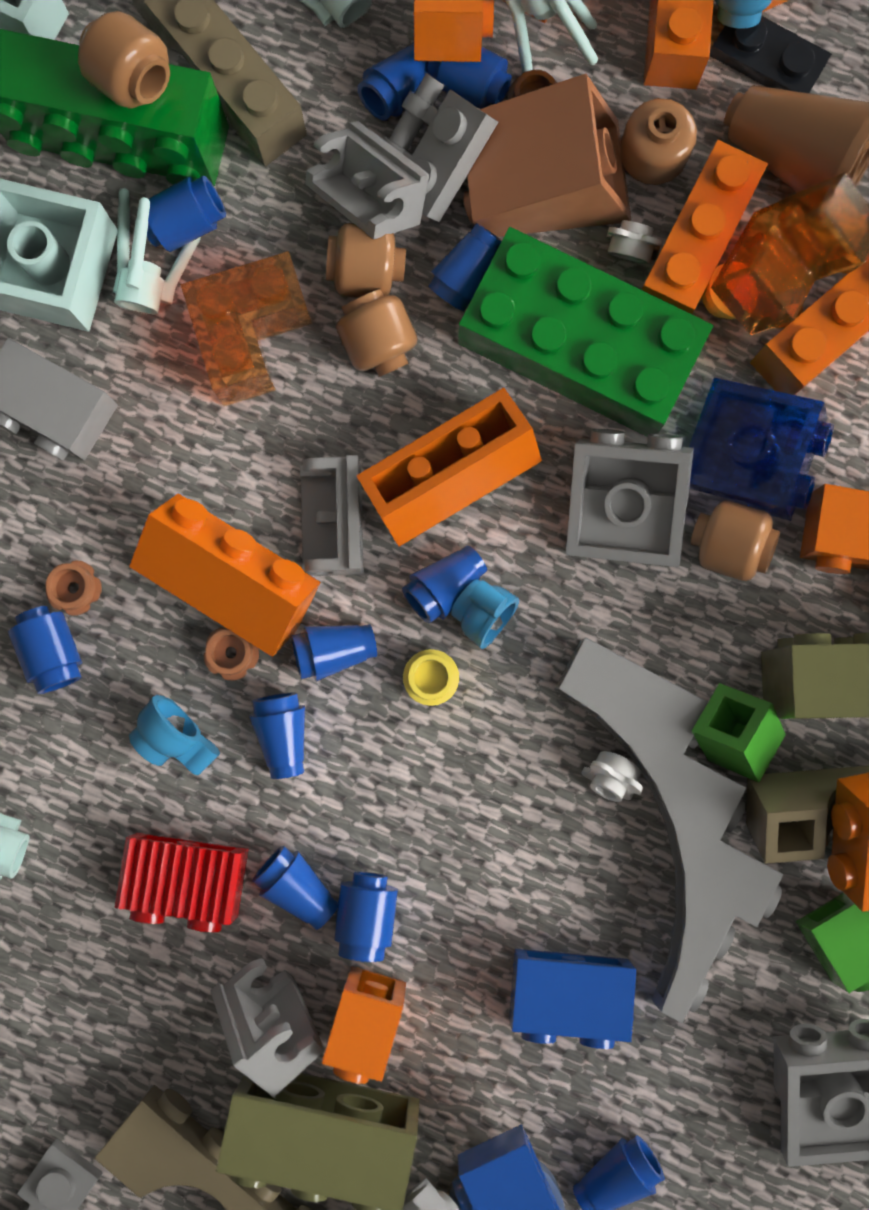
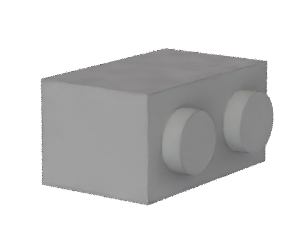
[0,338,118,461]

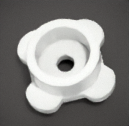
[606,220,662,264]
[581,751,643,802]

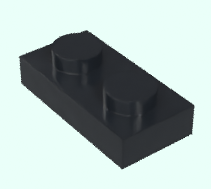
[710,16,832,93]

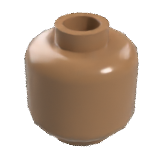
[78,11,170,109]
[620,98,697,185]
[326,223,406,298]
[336,289,418,377]
[690,500,780,581]

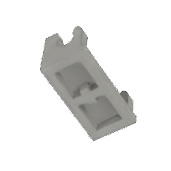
[305,121,429,239]
[300,455,364,576]
[210,959,325,1097]

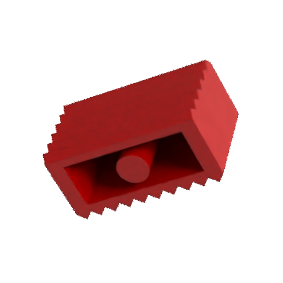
[114,833,249,932]

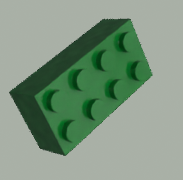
[0,29,229,187]
[458,226,714,437]

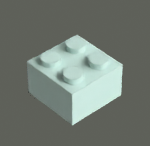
[0,179,118,332]

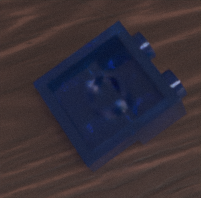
[689,377,834,521]

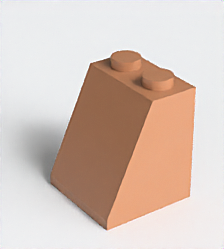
[463,73,632,237]

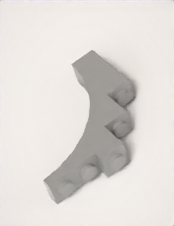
[554,637,784,1023]

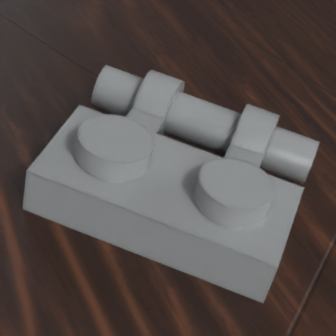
[383,73,498,222]

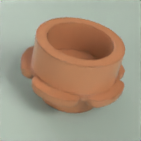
[46,560,102,616]
[204,627,259,681]

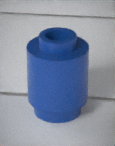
[428,47,512,109]
[147,176,226,252]
[8,606,83,694]
[334,872,398,962]

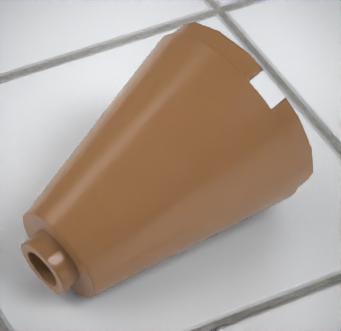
[724,85,869,218]

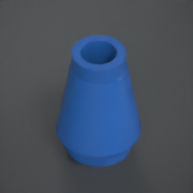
[357,42,430,120]
[428,223,502,312]
[402,545,487,624]
[291,624,377,682]
[249,692,305,779]
[252,846,338,930]
[573,1135,665,1210]

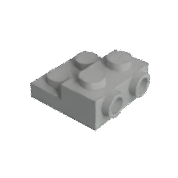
[566,429,694,567]
[774,1019,869,1167]

